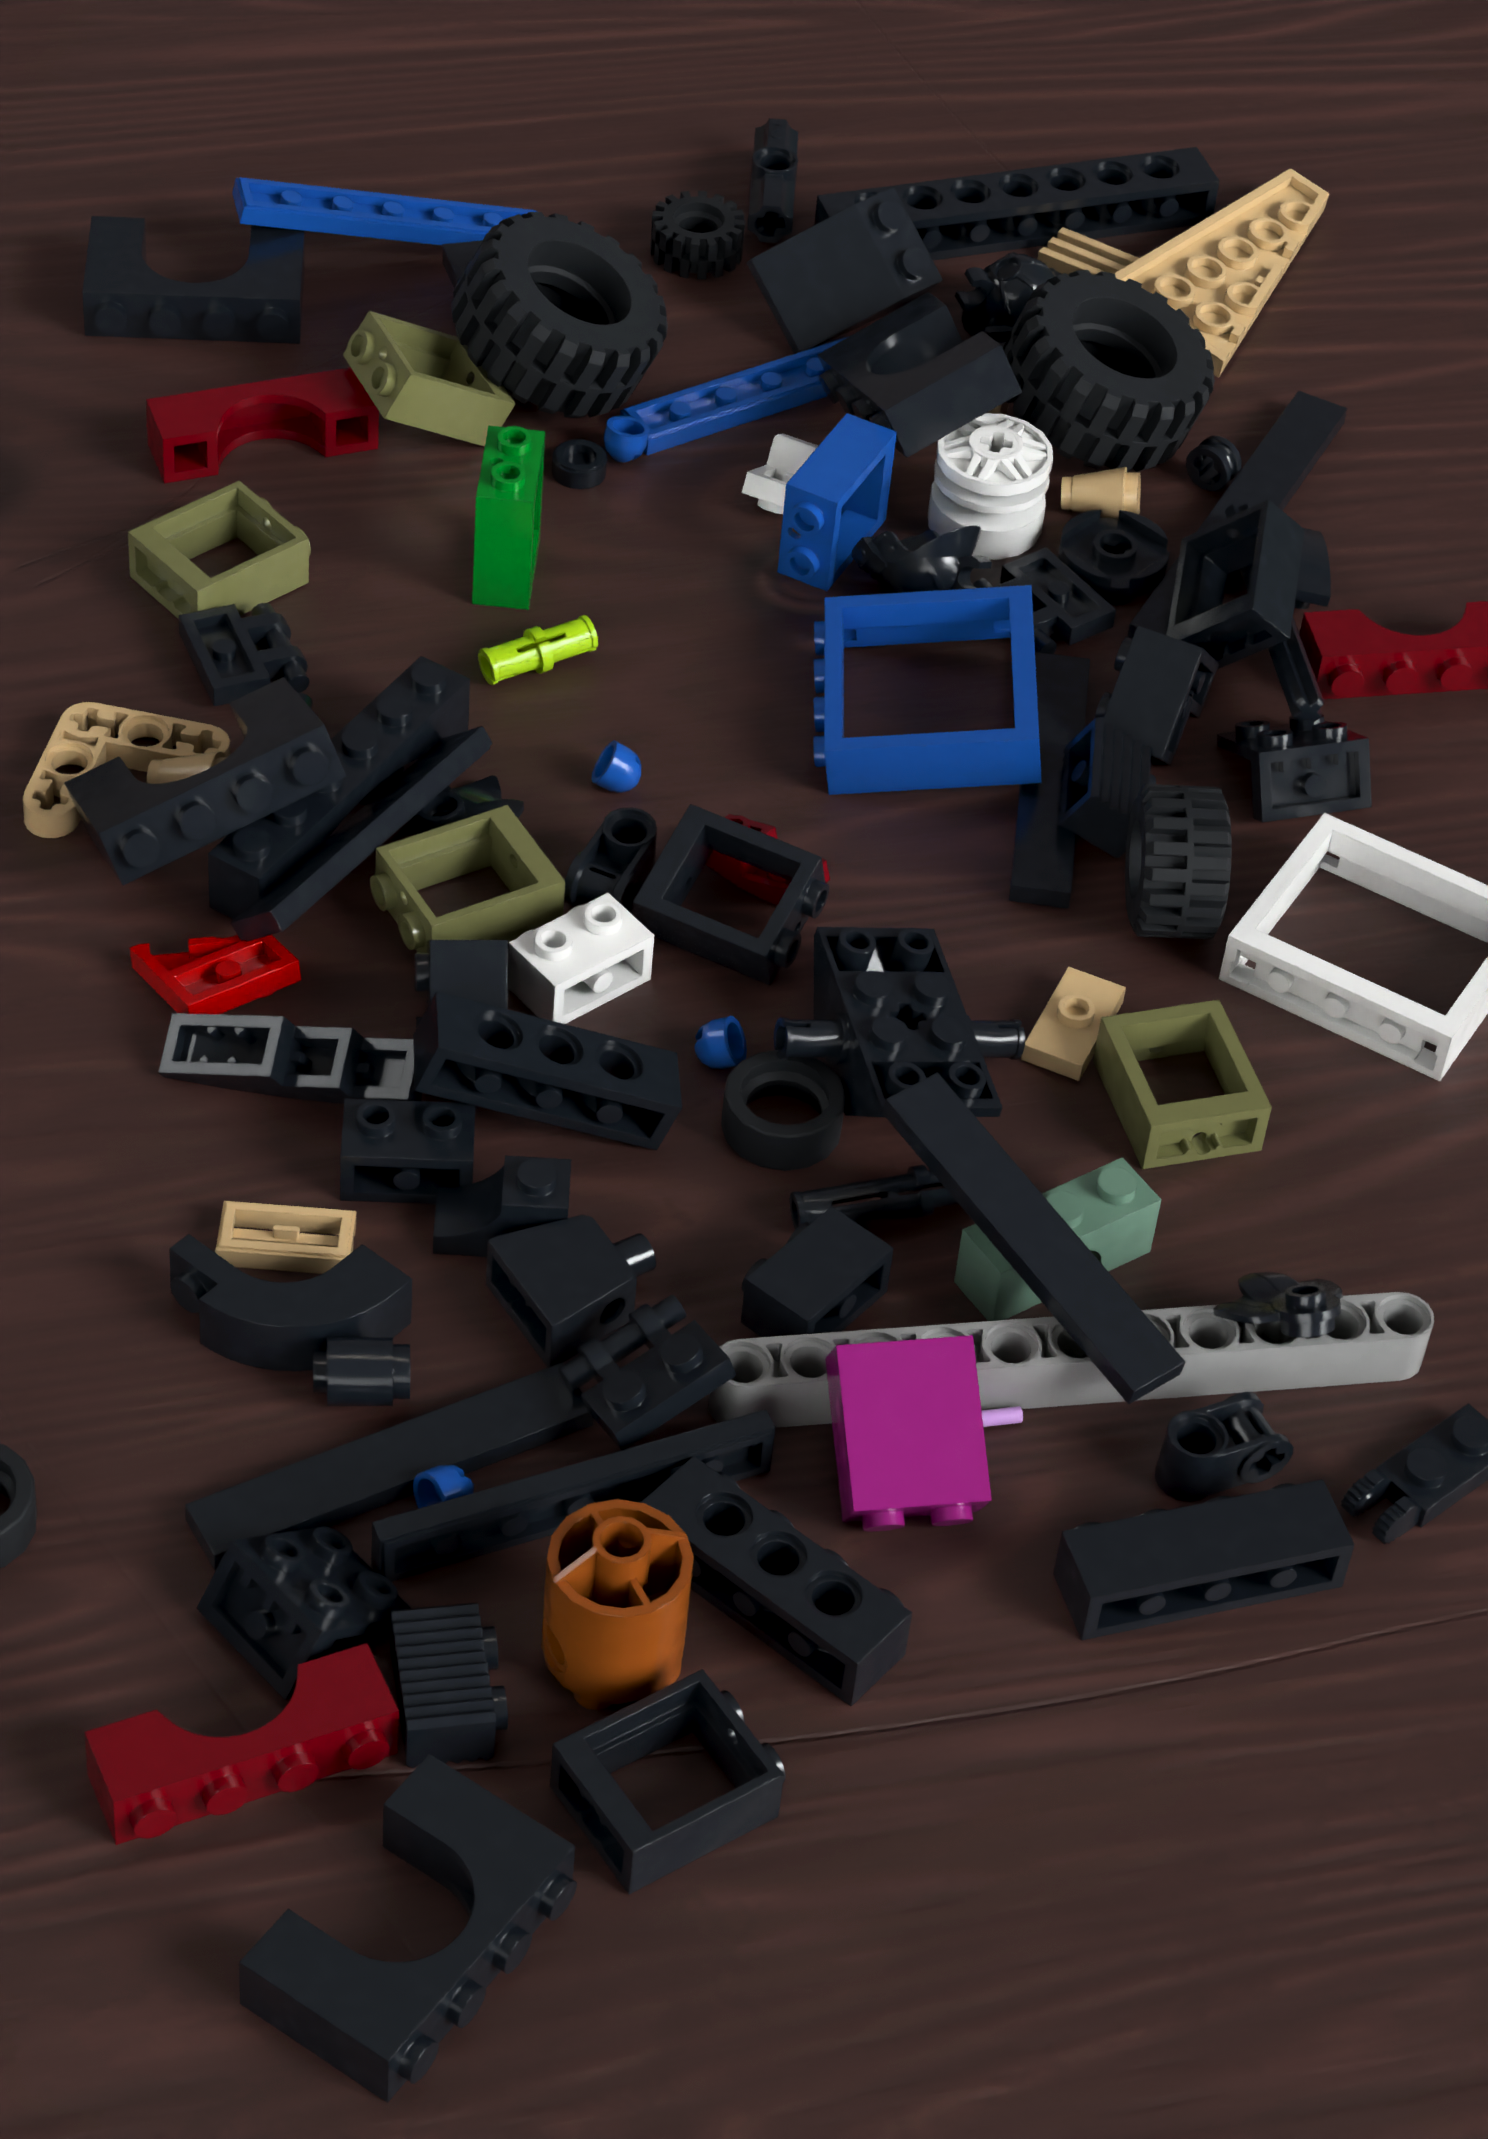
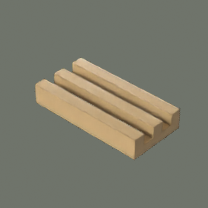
[1037,227,1139,275]
[215,1201,356,1274]

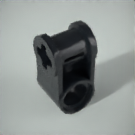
[564,807,657,913]
[1155,1392,1294,1502]

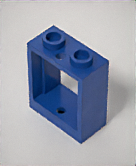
[777,413,897,591]

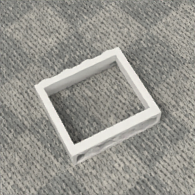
[1219,813,1488,1081]

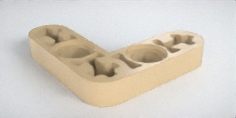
[23,702,230,838]

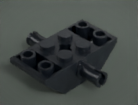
[773,927,1025,1117]

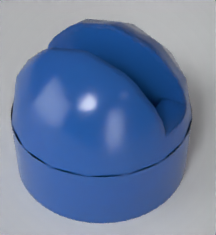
[604,416,650,463]
[591,740,641,793]
[694,1016,747,1069]
[413,1465,474,1508]

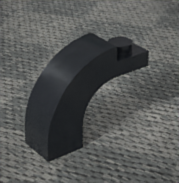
[169,1234,412,1371]

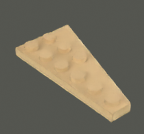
[1114,168,1329,378]

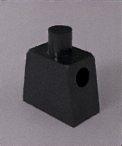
[486,1214,656,1368]

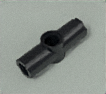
[748,118,798,243]

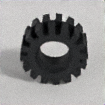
[650,191,745,280]

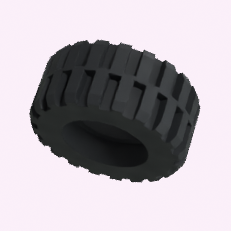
[451,212,668,418]
[1003,270,1215,472]

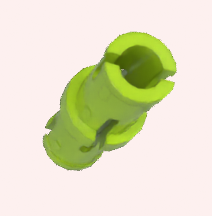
[478,615,598,685]

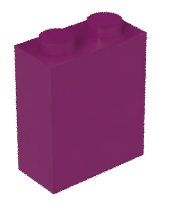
[825,1335,992,1532]

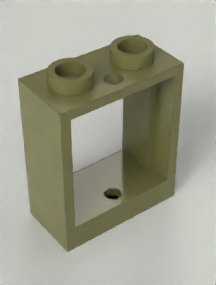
[343,311,515,447]
[128,480,311,619]
[370,805,565,953]
[1093,1000,1272,1170]

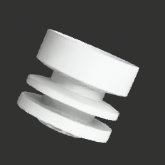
[928,413,1053,560]

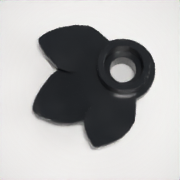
[412,775,524,835]
[1213,1271,1343,1338]

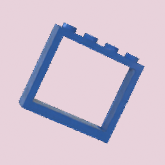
[813,585,1042,795]

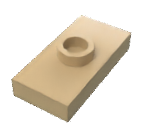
[1021,967,1126,1081]

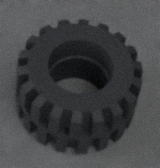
[1125,784,1232,939]

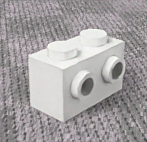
[508,893,654,1024]

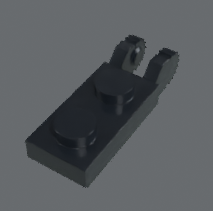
[1341,1403,1488,1544]

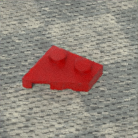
[129,934,301,1014]

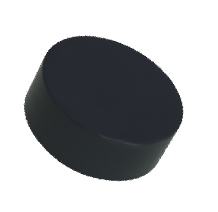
[552,439,607,489]

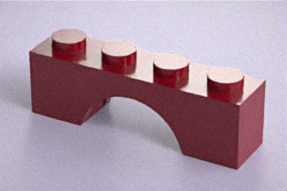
[146,367,379,484]
[1299,601,1488,700]
[85,1643,399,1845]

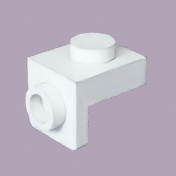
[742,433,818,514]

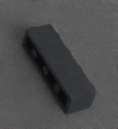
[1053,1479,1355,1640]

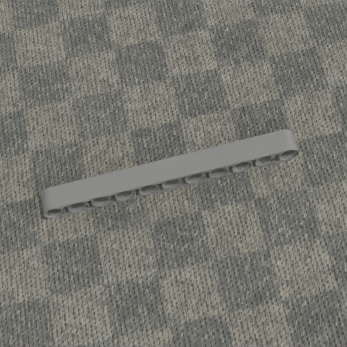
[708,1292,1434,1428]

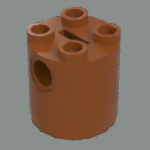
[541,1499,694,1710]

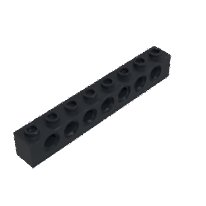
[814,147,1220,260]

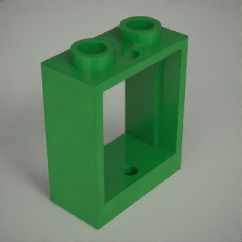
[472,426,545,610]

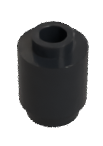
[313,1337,411,1406]

